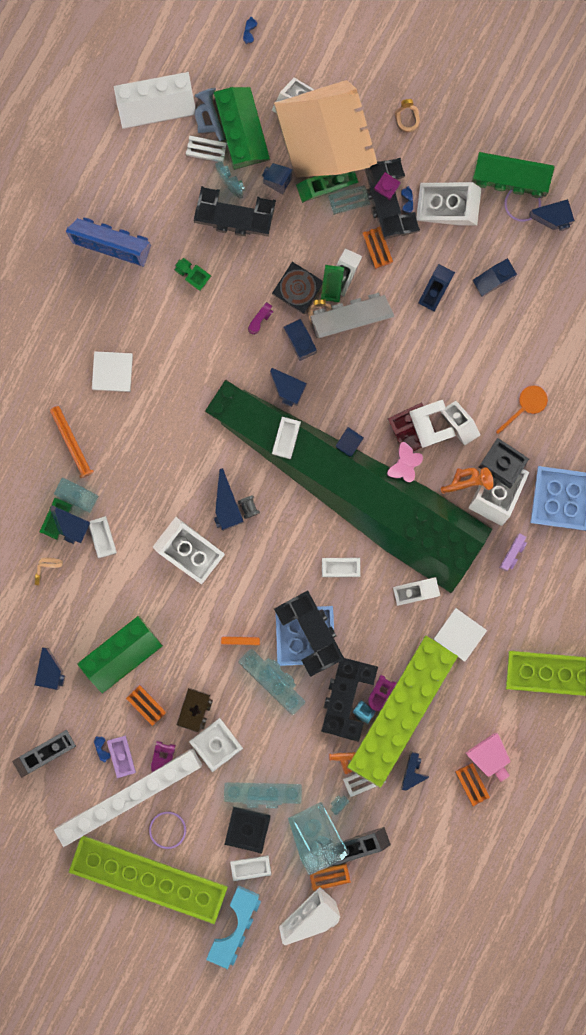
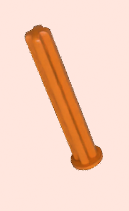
[50,406,94,478]

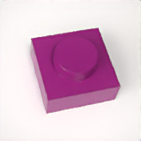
[374,172,401,200]

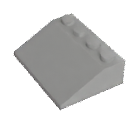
[310,293,394,338]

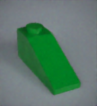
[296,171,359,203]

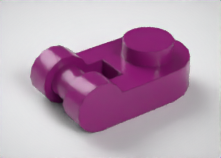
[248,302,273,335]
[368,675,397,711]
[151,741,176,772]

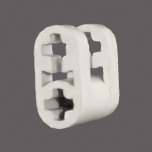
[409,400,456,448]

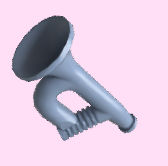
[194,88,226,142]

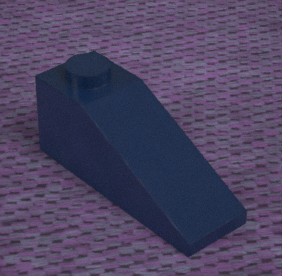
[214,468,244,531]

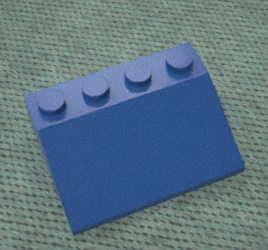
[66,217,151,267]

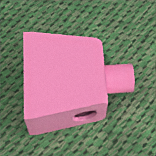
[465,732,510,782]

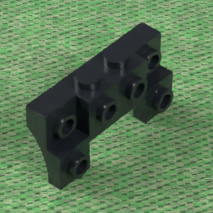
[364,158,420,240]
[194,186,276,237]
[274,590,345,677]
[321,658,378,742]

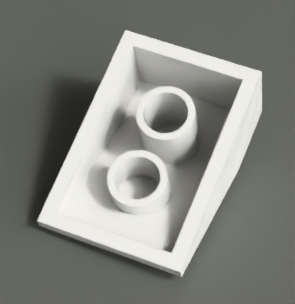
[416,182,481,225]
[469,469,529,526]
[153,517,225,584]
[279,887,340,945]

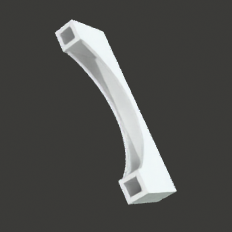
[54,748,203,847]

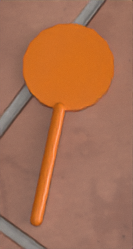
[496,385,548,434]

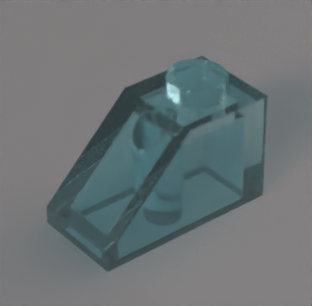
[54,477,99,513]

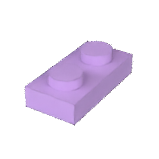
[499,534,527,571]
[107,735,136,778]

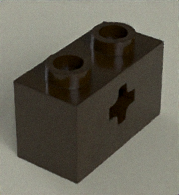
[176,688,213,732]

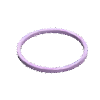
[505,190,541,222]
[149,812,186,849]

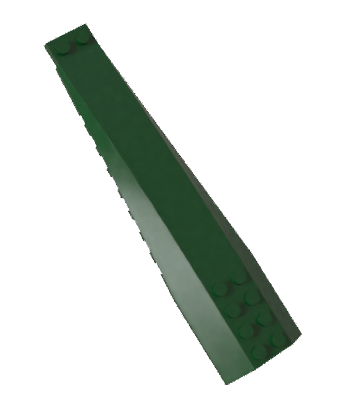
[205,379,492,593]

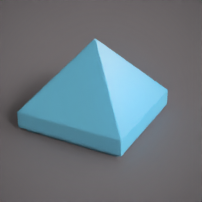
[353,700,376,724]

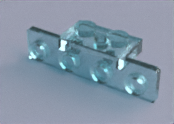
[238,649,305,715]
[224,782,302,808]

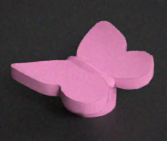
[387,442,423,482]

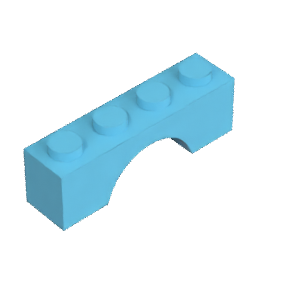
[206,885,261,969]

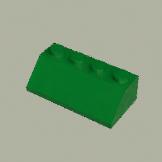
[214,87,270,170]
[472,152,555,198]
[77,616,163,694]

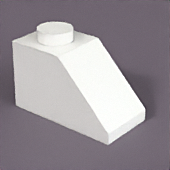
[336,248,362,297]
[440,401,480,445]
[393,577,440,606]

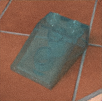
[288,802,349,875]

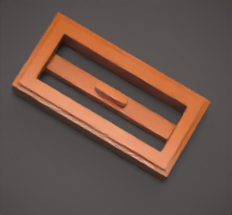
[362,226,393,269]
[221,636,260,645]
[126,685,167,726]
[455,763,490,806]
[309,863,351,891]

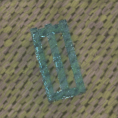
[328,185,370,215]

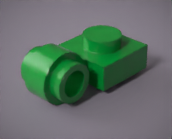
[174,258,212,292]

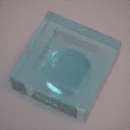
[330,795,350,815]

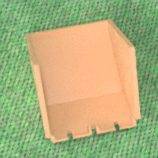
[274,80,377,177]

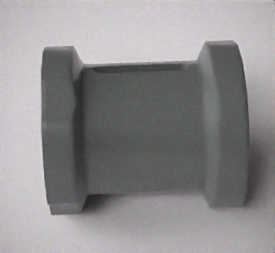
[238,495,260,519]

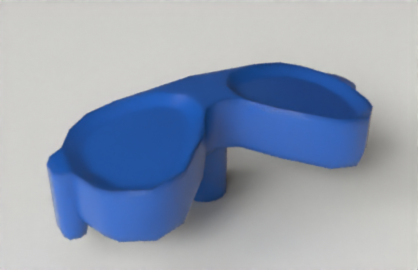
[243,17,258,44]
[401,186,413,214]
[94,736,111,762]

